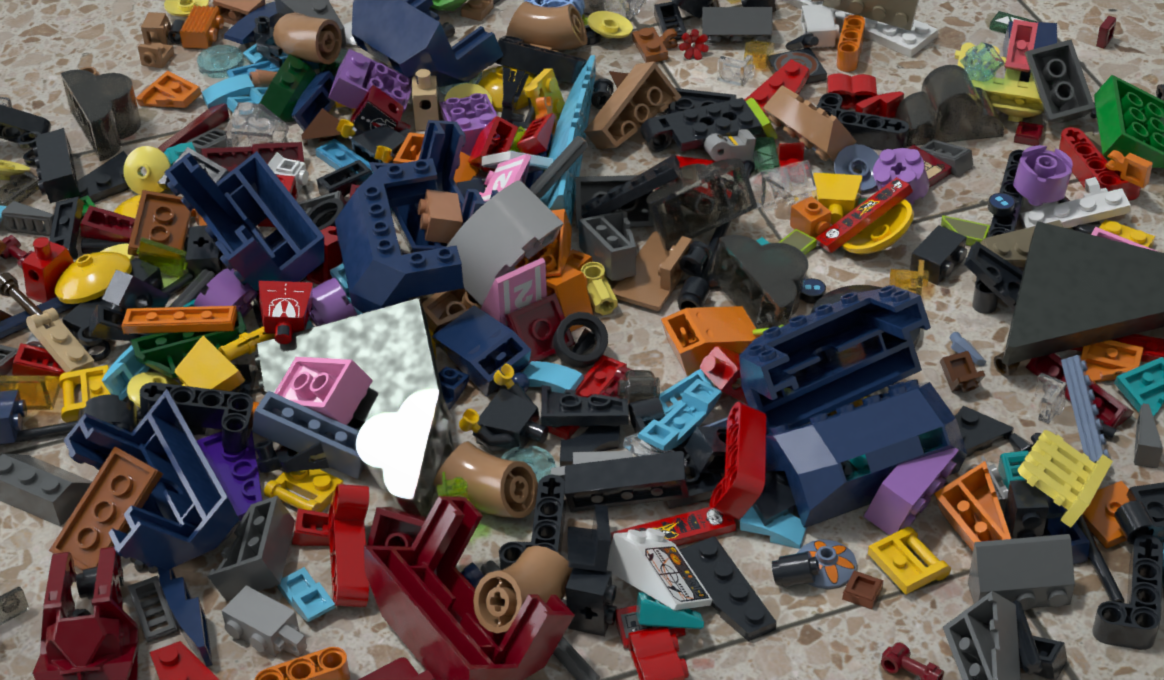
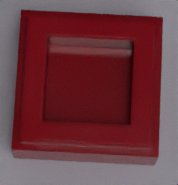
[1096,16,1116,49]
[1014,121,1044,146]

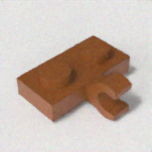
[632,27,678,63]

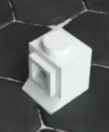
[268,152,309,192]

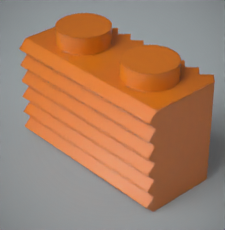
[180,5,224,49]

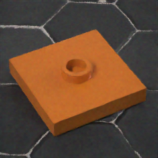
[1082,481,1130,549]

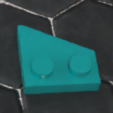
[1114,357,1164,418]

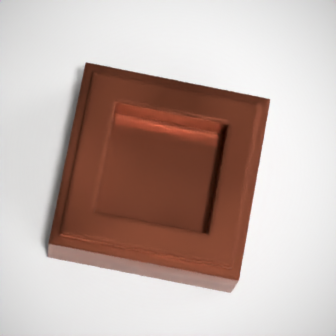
[842,570,884,610]

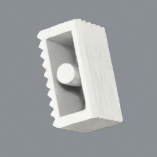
[801,4,839,49]

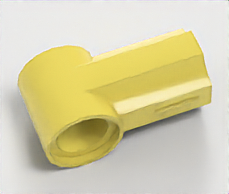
[581,262,618,316]

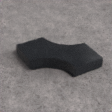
[560,425,620,467]

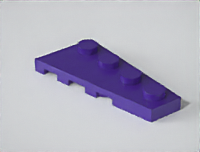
[196,431,263,522]

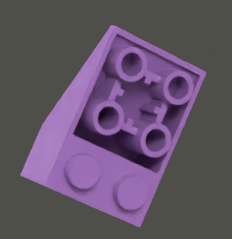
[328,49,412,112]
[439,93,500,156]
[863,448,959,535]

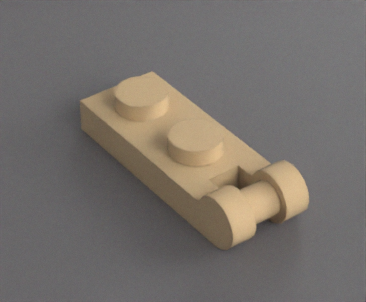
[26,308,94,373]

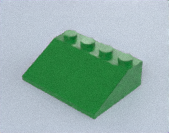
[1094,75,1164,168]

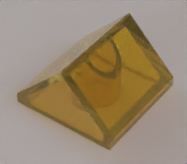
[0,376,60,410]

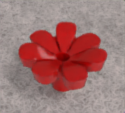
[679,29,709,60]

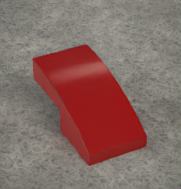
[855,91,904,118]

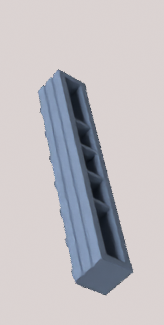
[1061,355,1111,463]

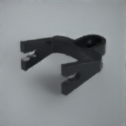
[254,16,283,68]
[501,67,529,123]
[254,440,329,473]

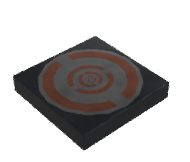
[766,47,827,84]

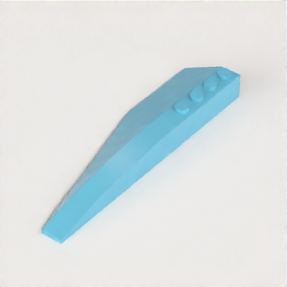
[540,55,596,225]

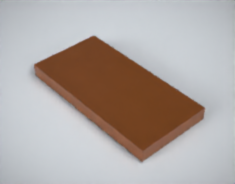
[49,446,163,571]

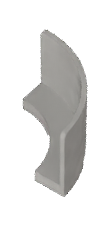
[446,181,564,306]

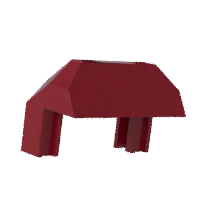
[364,496,575,680]

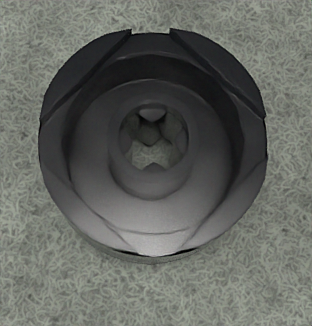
[78,394,139,433]

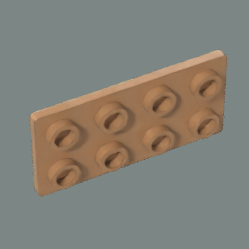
[612,231,694,311]

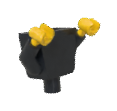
[336,119,412,163]
[459,364,549,452]

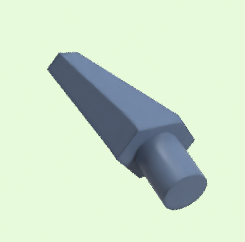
[949,332,987,366]

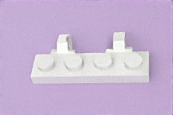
[1020,177,1131,228]

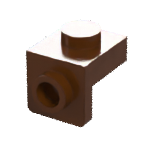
[940,351,985,393]

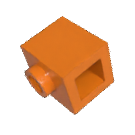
[790,196,831,238]

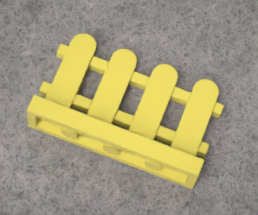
[947,42,1044,112]
[1018,430,1113,528]

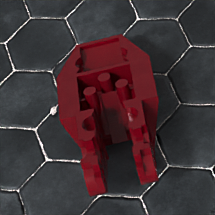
[32,547,139,680]

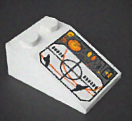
[607,528,712,610]

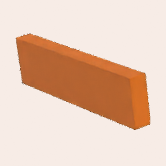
[122,306,238,334]

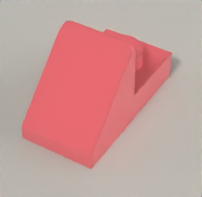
[1004,19,1038,72]

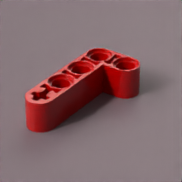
[1059,127,1141,201]
[709,402,766,520]
[328,484,370,607]

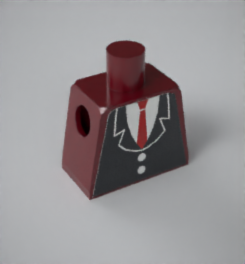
[350,85,411,132]

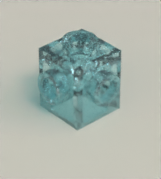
[960,42,1005,82]

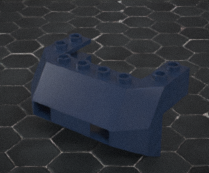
[352,0,503,87]
[369,120,498,253]
[164,151,325,291]
[335,158,464,313]
[739,285,931,428]
[765,379,967,528]
[64,389,240,570]

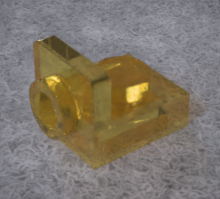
[743,40,775,69]
[889,260,929,295]

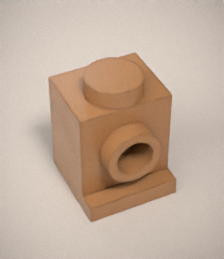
[141,12,171,45]

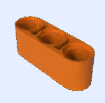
[836,15,865,72]
[254,647,350,680]

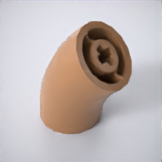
[506,1,587,51]
[273,12,342,64]
[433,441,538,518]
[474,546,573,633]

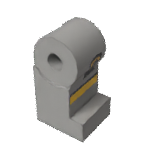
[704,129,756,162]

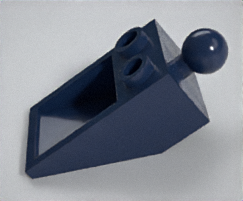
[432,305,532,397]

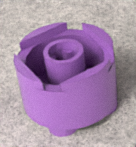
[1013,145,1073,206]
[873,148,929,205]
[194,268,258,318]
[310,277,357,327]

